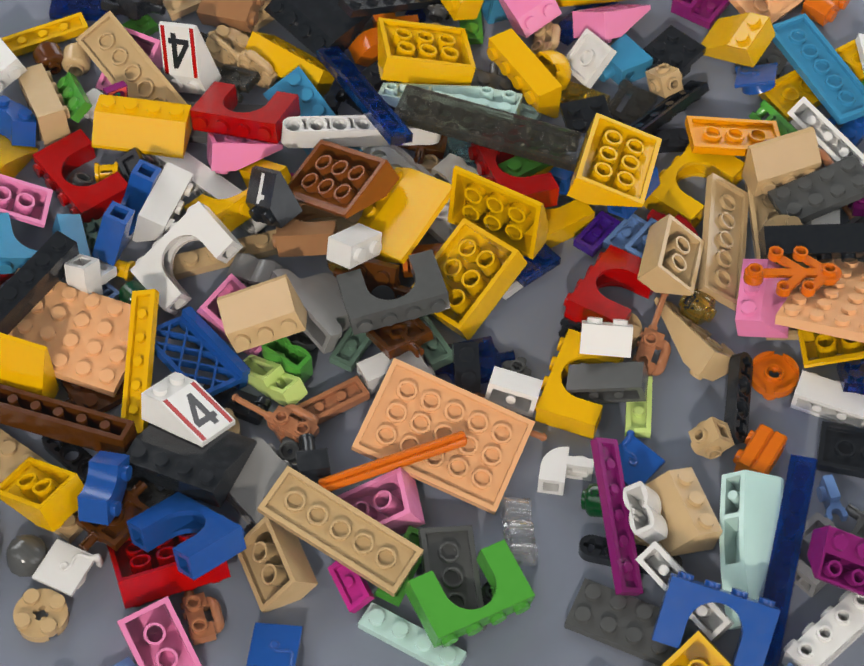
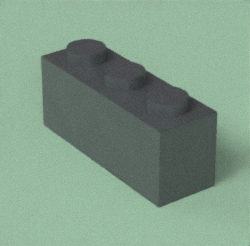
[566,361,648,403]

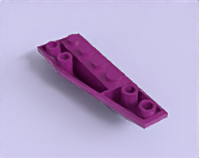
[807,525,864,596]

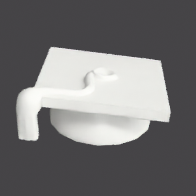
[32,539,103,597]

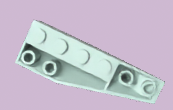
[377,82,523,135]
[719,470,784,630]

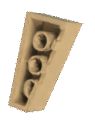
[18,63,71,147]

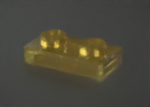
[560,81,610,104]

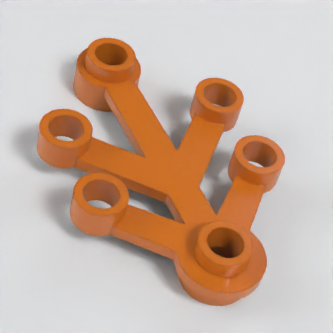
[743,246,842,297]

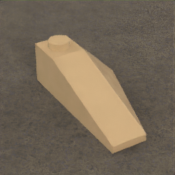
[654,297,735,381]

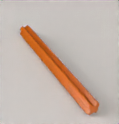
[317,431,467,492]

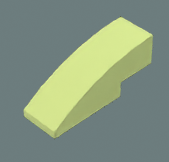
[243,354,308,406]

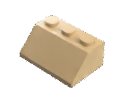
[742,126,822,197]
[637,214,705,296]
[217,274,307,353]
[646,467,723,556]
[237,517,318,613]

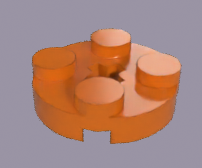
[752,351,800,400]

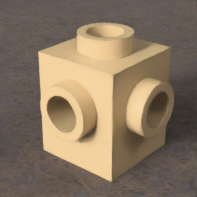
[645,63,683,98]
[689,417,735,460]

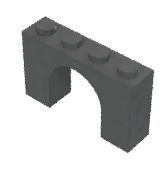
[336,249,451,335]

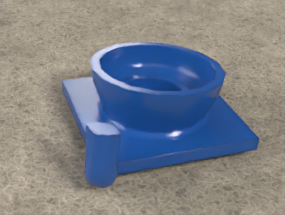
[734,62,778,95]
[618,430,665,486]
[246,622,303,666]

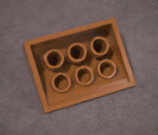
[288,139,400,219]

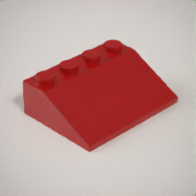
[107,533,231,609]

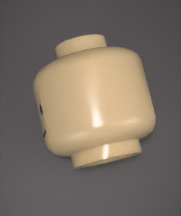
[62,42,92,77]

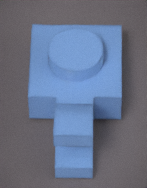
[817,474,848,522]

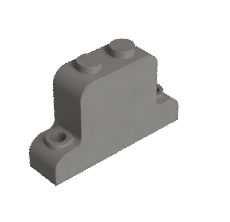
[269,269,351,354]
[226,437,292,529]

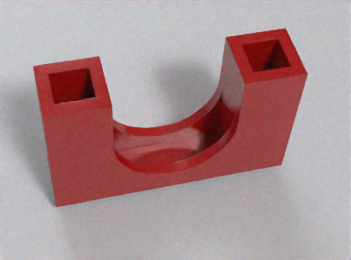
[190,81,300,144]
[468,126,560,208]
[32,129,128,225]
[563,244,654,324]

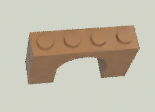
[196,0,265,33]
[272,202,341,258]

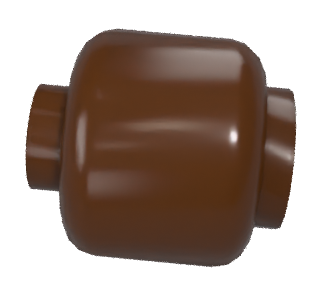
[33,41,64,75]

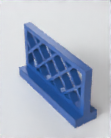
[154,306,250,396]

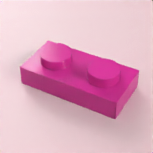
[328,561,375,613]

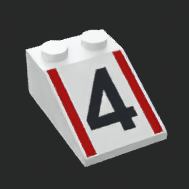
[159,21,222,95]
[141,372,235,447]

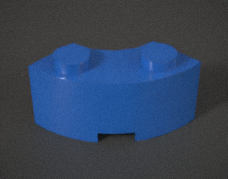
[0,96,36,147]
[78,450,133,526]

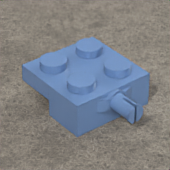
[603,213,657,258]

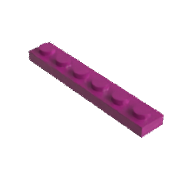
[590,437,644,596]

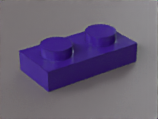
[573,210,621,257]

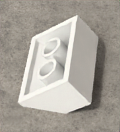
[132,162,195,242]

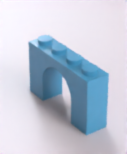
[0,213,91,274]

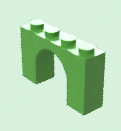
[405,539,535,648]

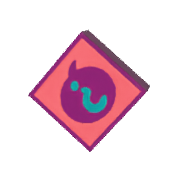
[103,80,128,97]

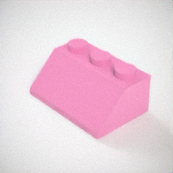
[0,174,53,228]
[735,259,792,338]

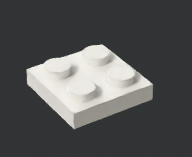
[566,28,617,89]

